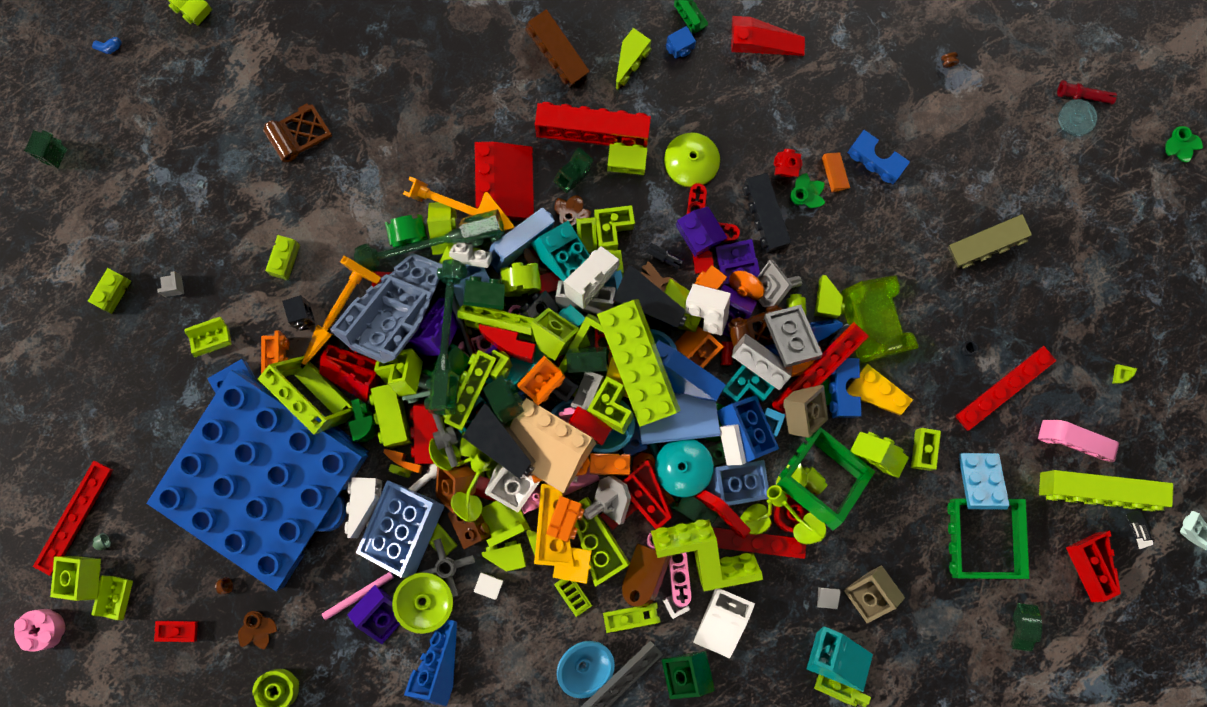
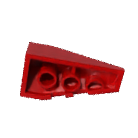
[731,16,805,56]

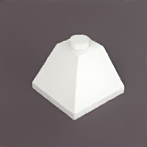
[485,464,540,512]

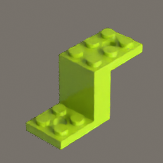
[651,520,763,591]

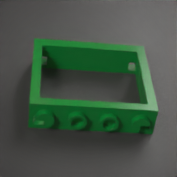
[777,427,875,531]
[947,499,1029,579]

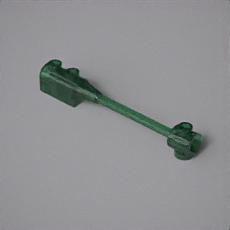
[354,209,505,272]
[424,259,467,415]

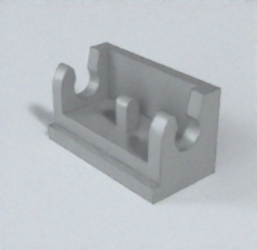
[570,370,605,411]

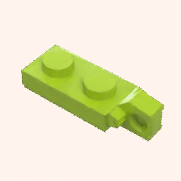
[814,675,871,707]

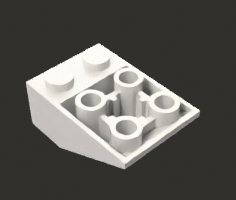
[345,477,382,538]
[693,588,755,658]

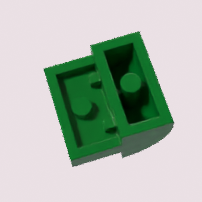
[348,399,379,444]

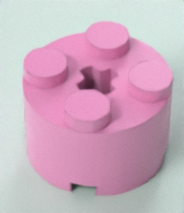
[14,609,65,651]

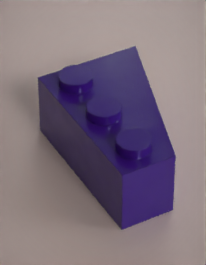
[409,298,458,356]

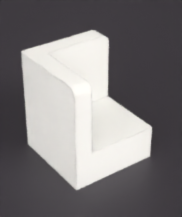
[474,572,504,600]
[663,592,690,619]

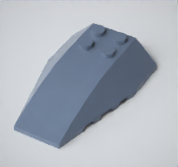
[330,253,445,363]

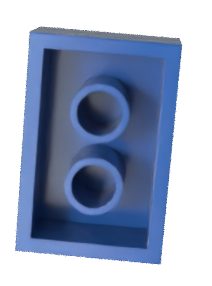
[717,395,779,463]

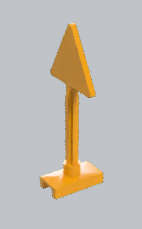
[403,177,515,236]
[302,256,381,365]

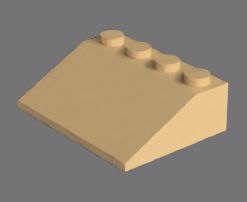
[510,398,596,494]

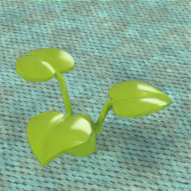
[429,438,498,522]
[740,464,826,544]

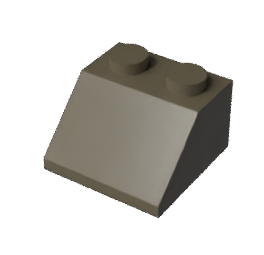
[784,385,828,438]
[844,565,905,623]

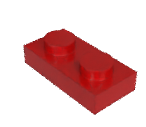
[154,621,198,642]

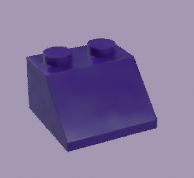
[676,206,728,257]
[703,284,757,338]
[347,585,400,644]

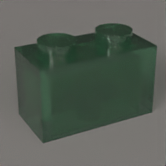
[24,130,67,169]
[566,347,609,373]
[483,375,525,424]

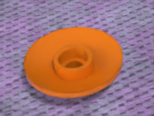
[729,271,764,300]

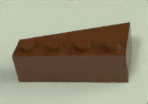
[525,9,590,87]

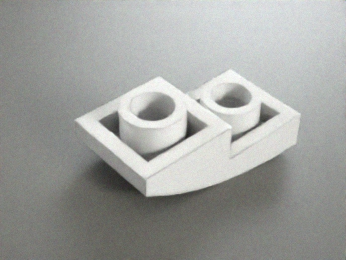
[449,243,493,268]

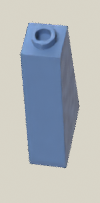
[489,207,555,274]

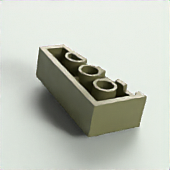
[948,214,1032,269]

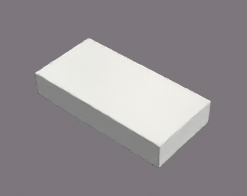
[719,424,746,465]

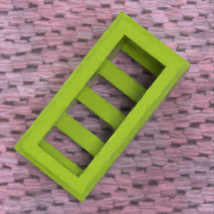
[554,579,592,617]

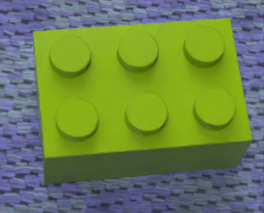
[369,384,413,449]

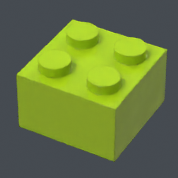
[50,556,101,601]

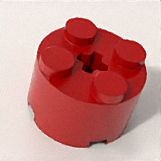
[772,494,810,533]

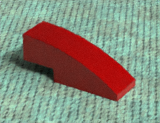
[479,324,536,364]

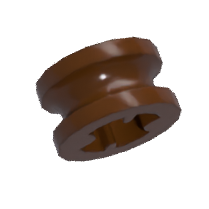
[941,52,959,68]

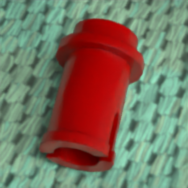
[720,342,733,365]

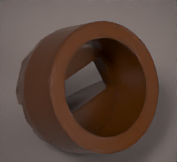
[215,577,233,595]

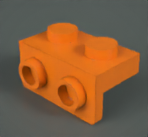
[517,356,565,406]

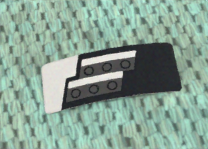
[1126,510,1153,549]

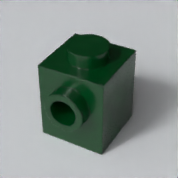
[707,443,727,466]

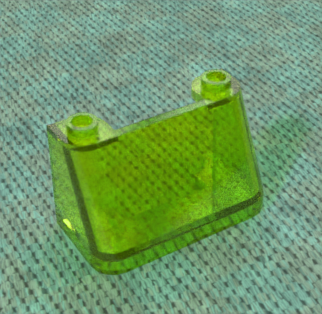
[841,275,919,363]

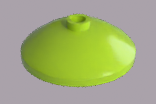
[664,133,720,187]
[392,572,453,634]

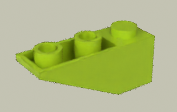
[616,28,652,89]

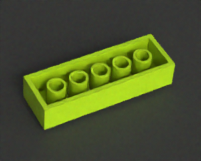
[597,299,681,427]
[1039,470,1173,511]

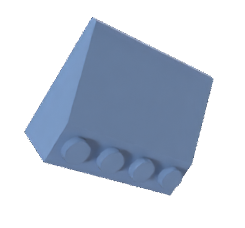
[638,393,720,445]
[356,480,445,578]

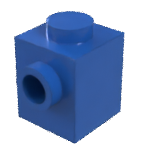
[666,26,696,58]

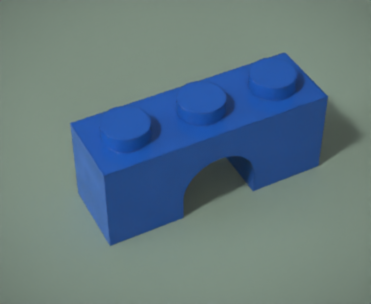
[847,130,910,184]
[829,358,861,418]

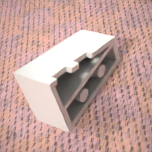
[563,246,619,309]

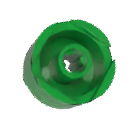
[385,215,427,250]

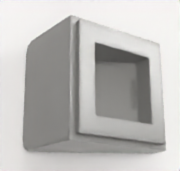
[817,587,840,609]

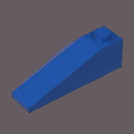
[656,340,726,402]
[404,620,457,707]

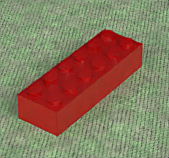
[535,102,651,148]

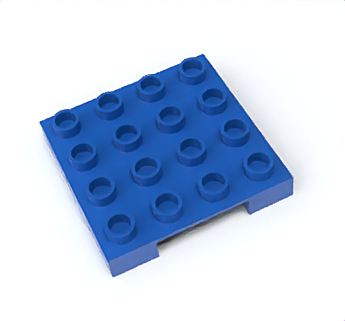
[146,370,368,591]

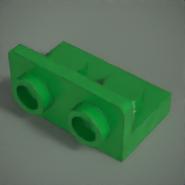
[674,0,708,34]

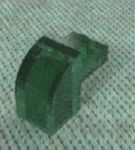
[553,148,593,193]
[671,496,719,526]
[1011,603,1042,651]

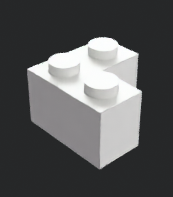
[685,284,731,335]

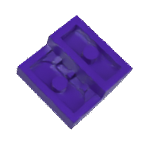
[714,239,760,284]

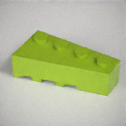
[575,497,630,587]

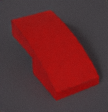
[568,406,612,445]

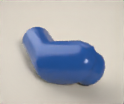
[92,37,122,54]

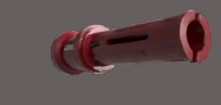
[1057,80,1117,104]

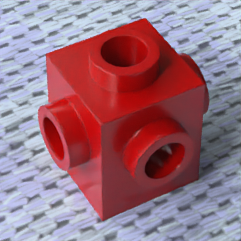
[774,149,803,178]

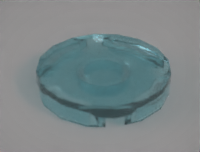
[1058,99,1097,136]

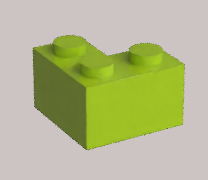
[427,202,459,255]
[594,205,635,250]
[374,348,423,397]
[587,376,633,435]
[850,432,909,478]

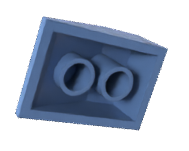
[706,460,769,506]

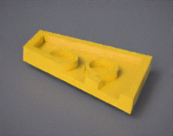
[846,364,913,415]

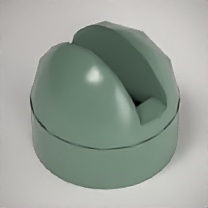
[92,533,111,551]

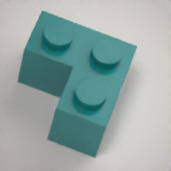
[721,365,775,403]

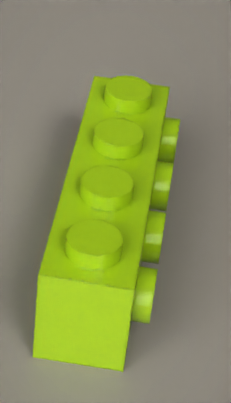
[442,350,496,431]

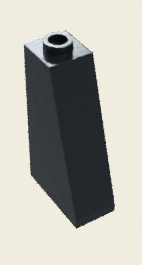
[613,265,687,331]
[462,403,536,479]

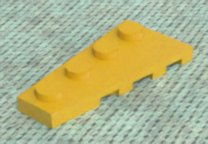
[534,484,574,567]

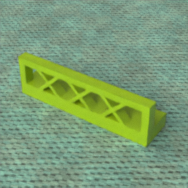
[457,304,536,342]

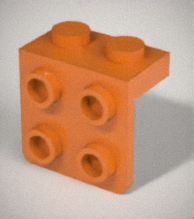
[261,330,289,374]

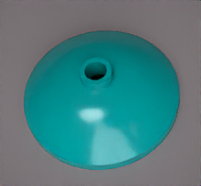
[655,439,714,497]

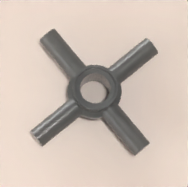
[431,408,459,468]
[418,538,475,597]

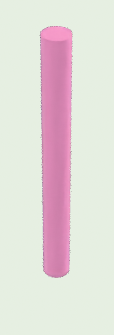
[322,572,394,620]

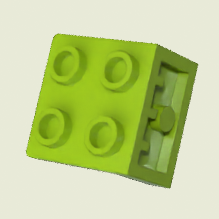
[481,501,530,547]

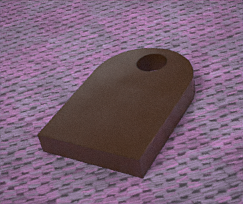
[622,543,671,608]

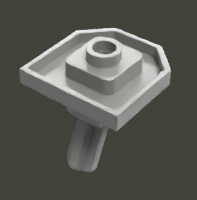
[757,260,802,308]
[583,475,631,524]

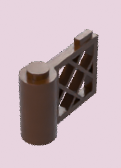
[263,103,332,163]
[728,305,782,362]

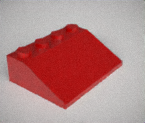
[475,142,534,220]

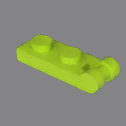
[603,602,661,633]

